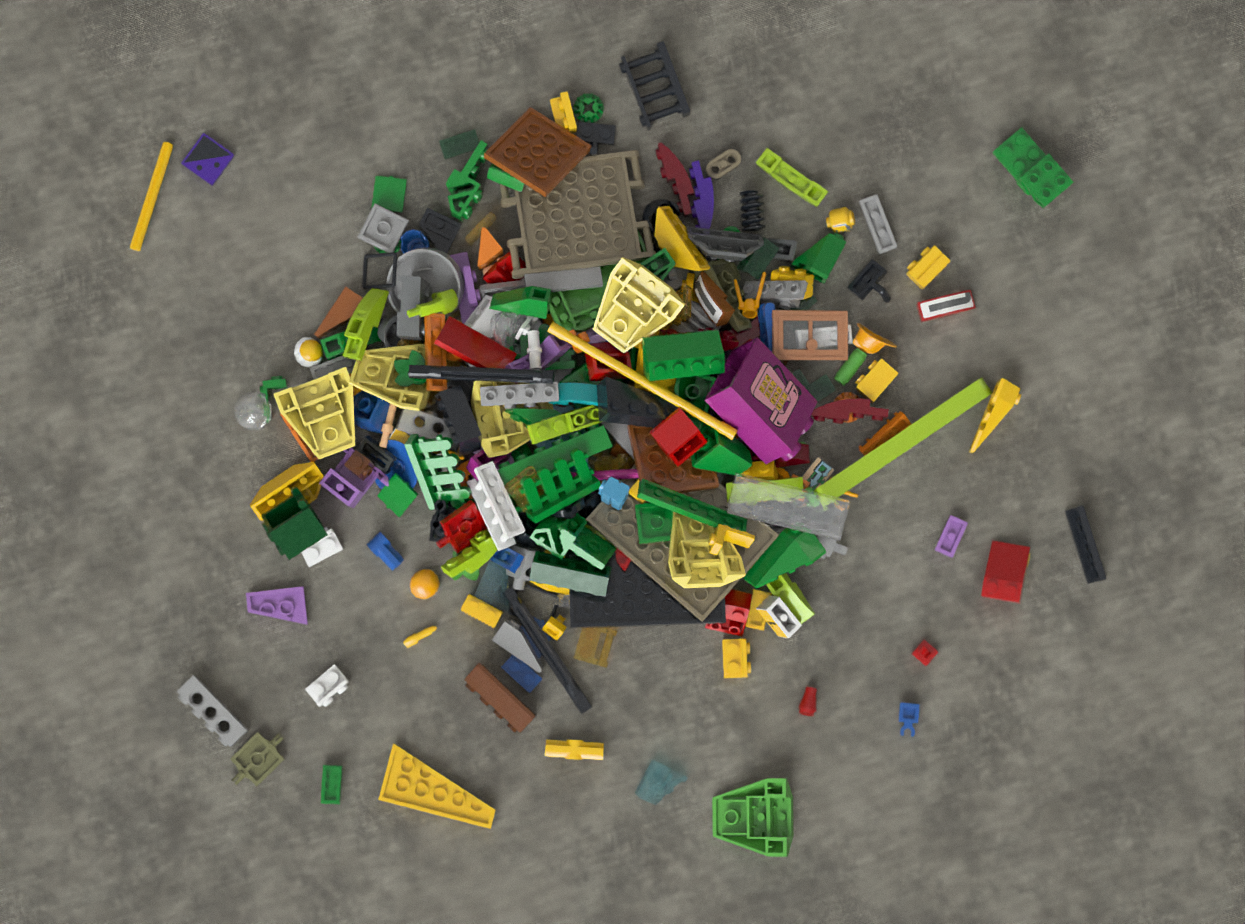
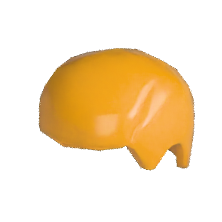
[409,569,440,599]

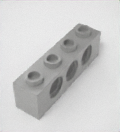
[396,408,456,450]
[177,675,249,747]

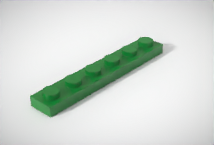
[637,478,748,532]

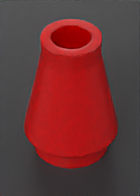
[798,687,817,716]

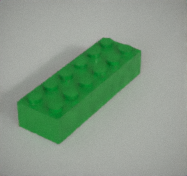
[497,424,613,491]

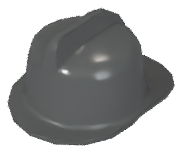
[377,315,406,348]

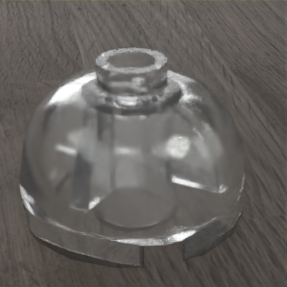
[490,311,527,348]
[234,392,271,430]

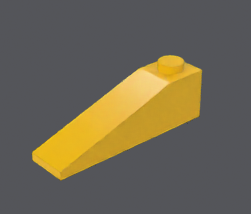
[969,378,1022,453]

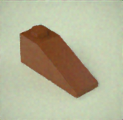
[314,287,363,339]

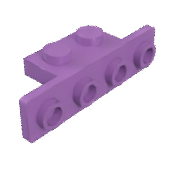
[450,252,481,324]

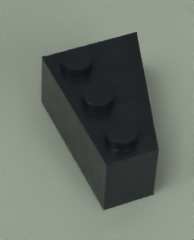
[436,385,482,457]

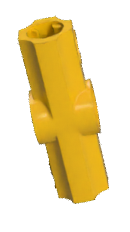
[545,739,604,760]

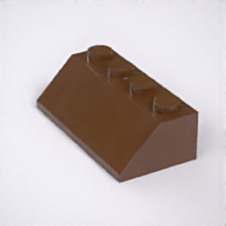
[464,663,536,733]

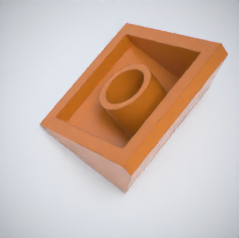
[478,227,504,271]

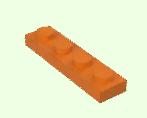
[424,313,447,391]

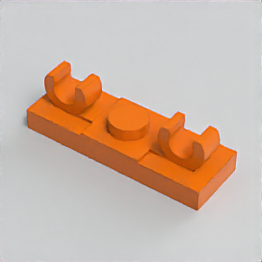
[859,411,912,456]

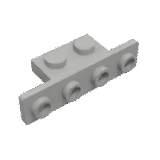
[742,280,808,310]
[480,382,559,409]

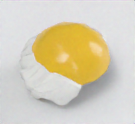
[294,337,323,368]

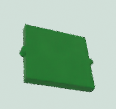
[371,176,407,213]
[377,473,419,518]

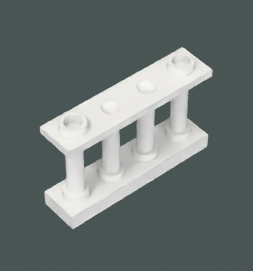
[466,461,525,551]

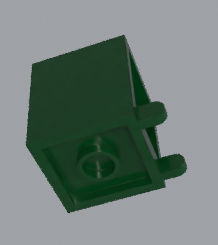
[261,487,328,560]

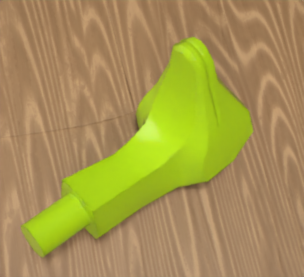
[407,289,458,318]

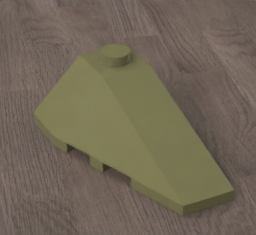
[693,259,752,332]

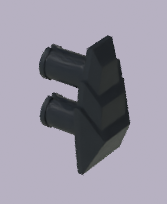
[429,500,457,544]

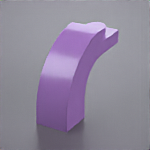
[505,334,572,383]

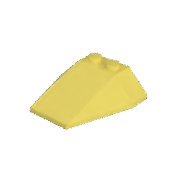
[593,257,685,353]
[349,344,431,411]
[273,367,355,459]
[471,381,553,458]
[668,512,746,588]

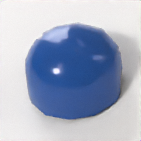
[400,229,429,254]

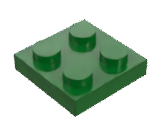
[635,503,673,544]

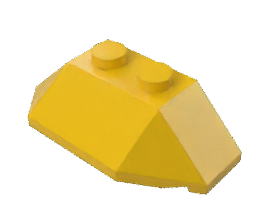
[654,206,710,271]
[250,462,324,520]

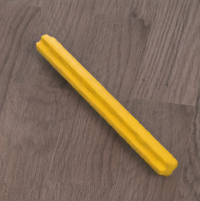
[130,142,173,251]

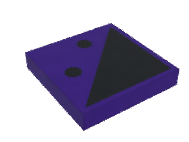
[181,133,235,186]

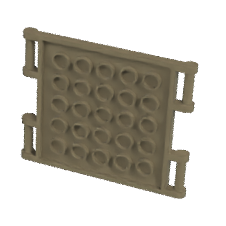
[500,150,656,279]

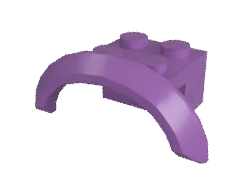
[319,447,389,508]

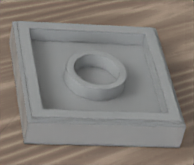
[358,204,409,253]

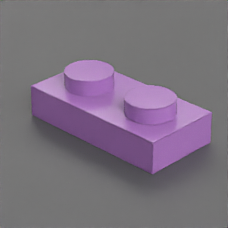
[934,515,968,558]

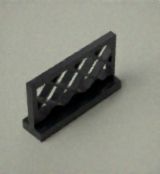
[1064,505,1107,584]

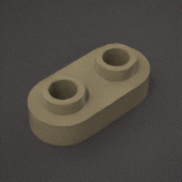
[706,149,741,180]

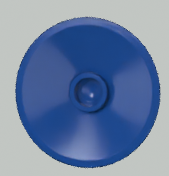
[374,440,418,490]

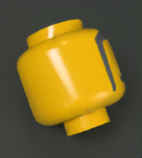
[826,207,855,233]

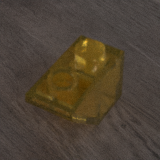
[594,453,635,484]

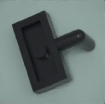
[577,122,616,156]
[847,259,891,302]

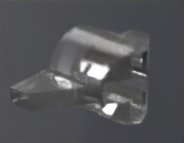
[554,594,570,608]

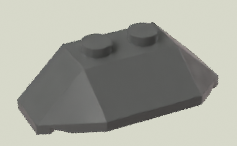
[686,226,764,262]

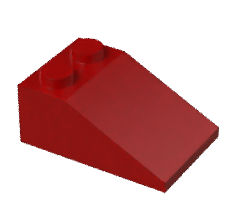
[981,540,1031,604]

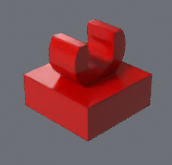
[911,639,938,667]

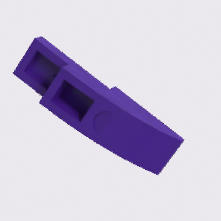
[688,160,714,229]

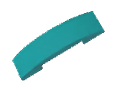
[548,383,598,406]

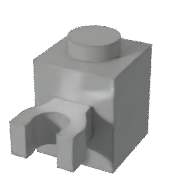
[816,528,848,559]

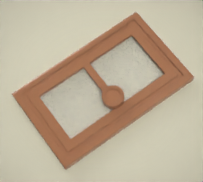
[772,310,848,360]

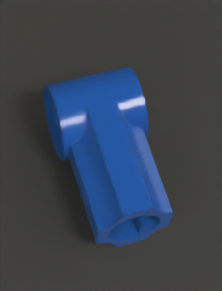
[366,532,404,571]

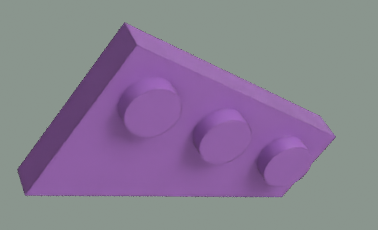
[246,586,308,625]

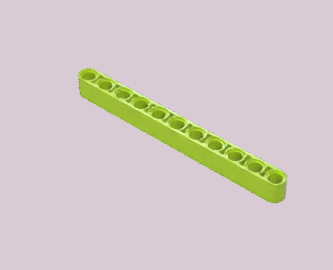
[814,377,993,507]

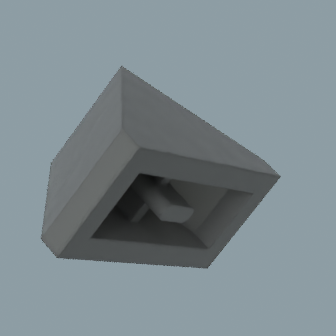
[763,238,797,264]

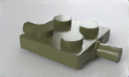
[230,732,285,786]

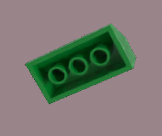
[642,329,725,381]

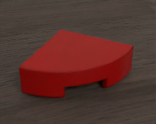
[616,548,631,571]

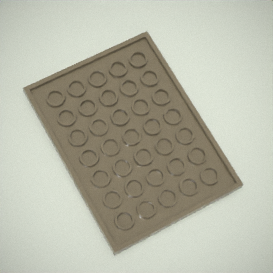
[586,464,779,622]

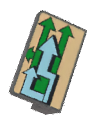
[801,456,835,491]

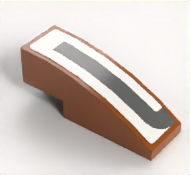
[693,271,735,327]

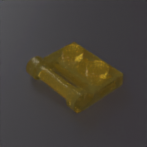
[504,466,545,513]
[574,627,617,668]

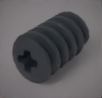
[739,190,765,231]

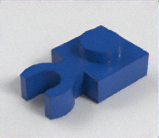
[898,702,920,737]

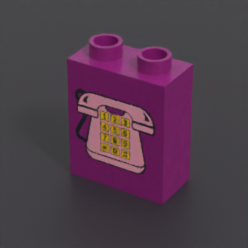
[705,337,818,464]

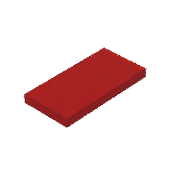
[434,316,517,369]

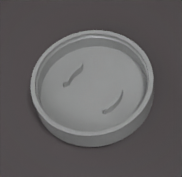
[386,247,464,319]

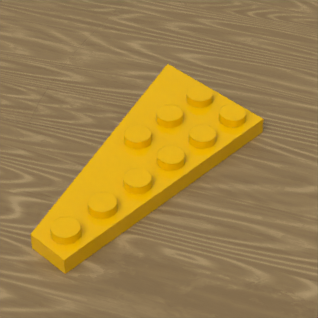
[378,743,496,829]

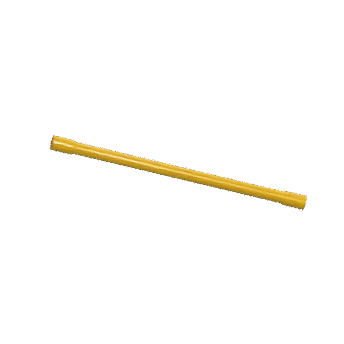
[547,322,738,440]

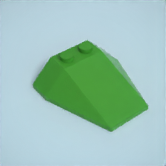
[712,778,794,857]

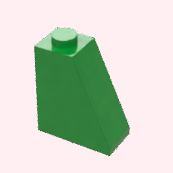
[791,233,846,284]
[691,417,752,476]

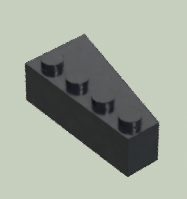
[597,377,678,428]

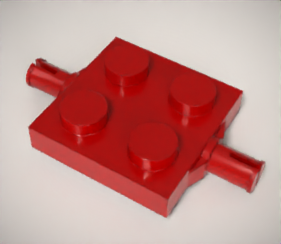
[436,500,487,553]

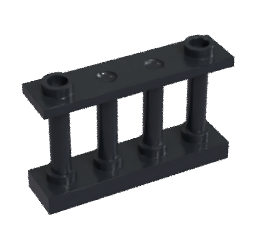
[619,41,691,131]

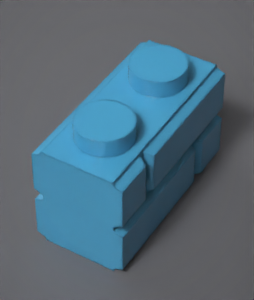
[598,477,630,510]

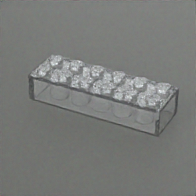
[726,473,850,541]

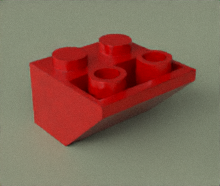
[585,342,632,381]
[650,407,707,467]
[705,589,752,637]

